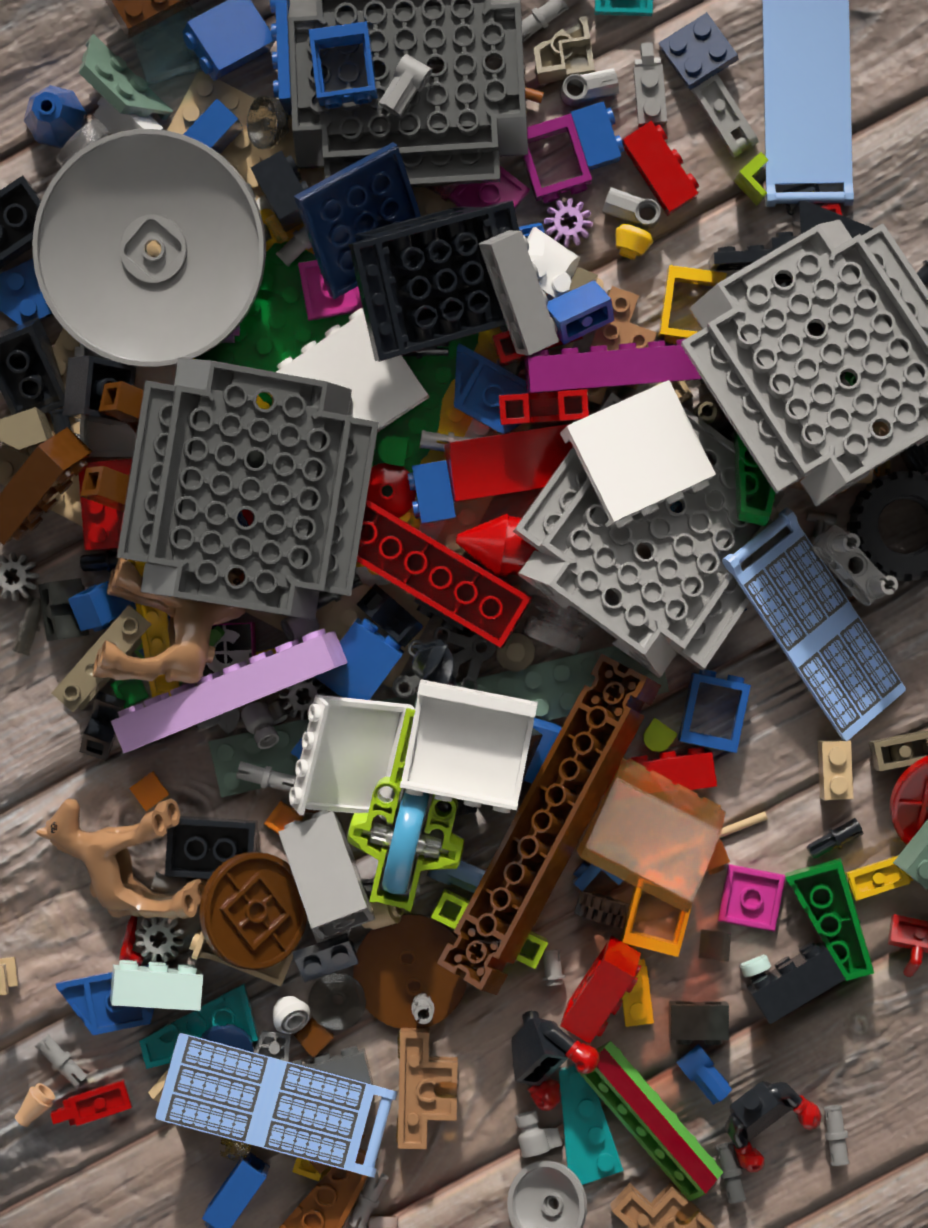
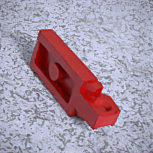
[50,1079,133,1126]

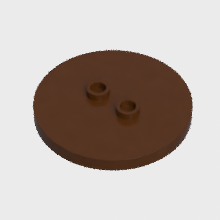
[199,852,307,970]
[353,914,467,1029]

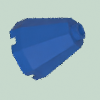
[24,85,87,149]

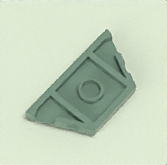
[79,34,173,120]

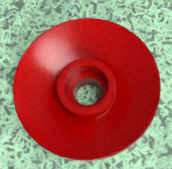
[367,463,416,518]

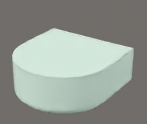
[739,954,771,977]

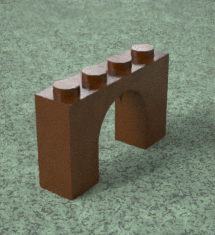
[80,381,143,512]

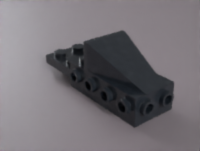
[708,200,874,280]

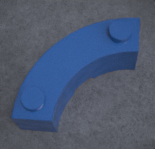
[68,581,136,632]

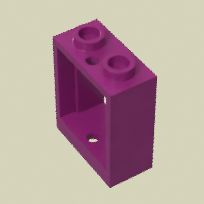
[521,113,592,203]

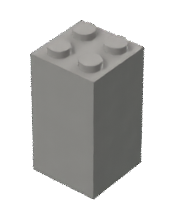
[278,810,375,940]

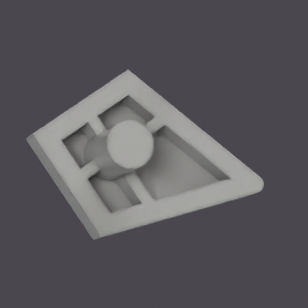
[254,1031,291,1062]

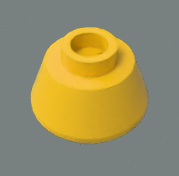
[615,224,653,260]

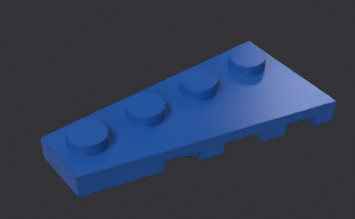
[270,0,292,115]

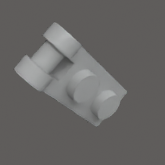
[691,74,759,158]

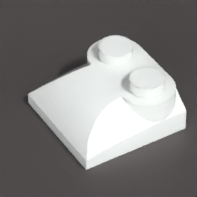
[527,227,581,301]

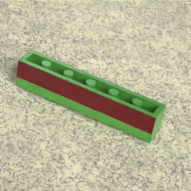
[579,1041,723,1202]

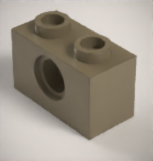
[869,730,928,771]

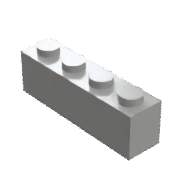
[479,230,559,355]

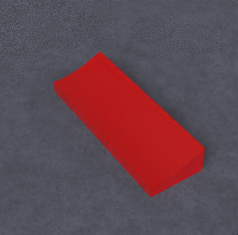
[444,424,573,502]

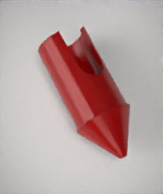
[456,513,540,577]

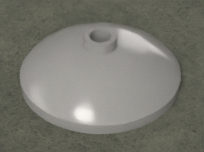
[507,1161,587,1228]

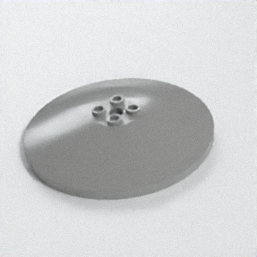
[32,129,266,367]

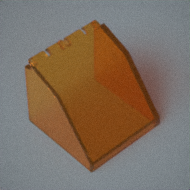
[575,758,726,913]

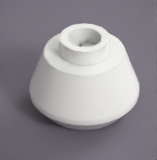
[273,996,311,1034]

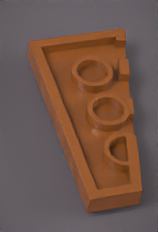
[279,1148,378,1228]

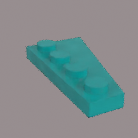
[139,983,259,1069]
[559,1064,624,1185]

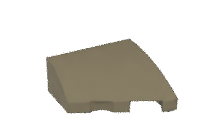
[533,15,595,84]

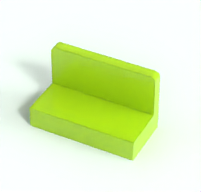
[734,152,769,206]

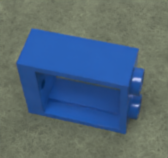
[309,21,378,109]
[678,669,751,753]
[202,1150,270,1228]

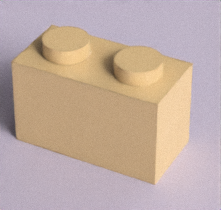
[817,740,854,800]

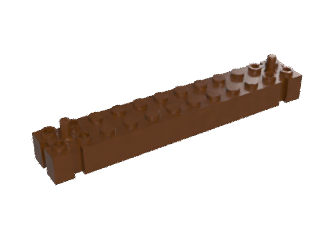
[437,653,661,995]

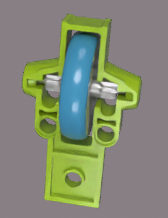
[347,708,465,912]

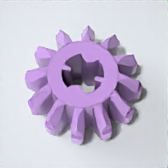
[544,198,593,248]

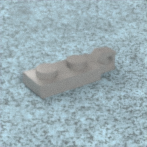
[633,42,667,126]

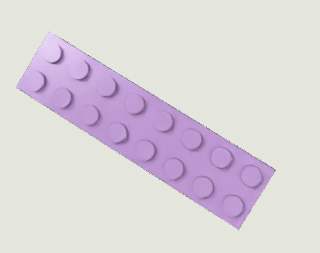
[111,628,348,753]

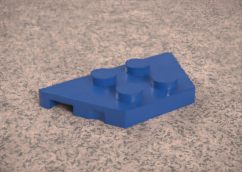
[0,258,53,325]
[454,343,542,434]
[56,961,167,1035]

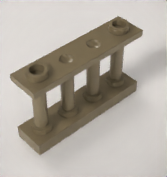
[51,605,152,713]

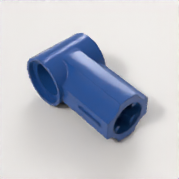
[676,1044,732,1105]

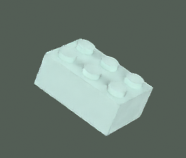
[110,960,203,1011]

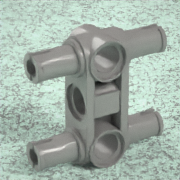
[809,525,898,606]

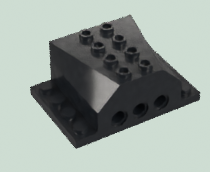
[349,200,519,362]

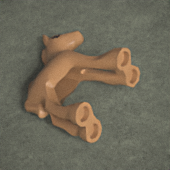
[93,558,247,684]
[35,798,207,919]

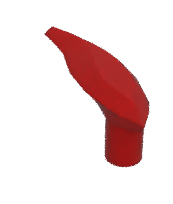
[119,916,144,966]

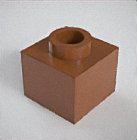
[693,839,730,875]

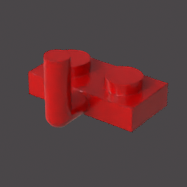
[888,914,928,977]

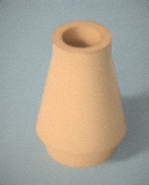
[15,1083,55,1127]

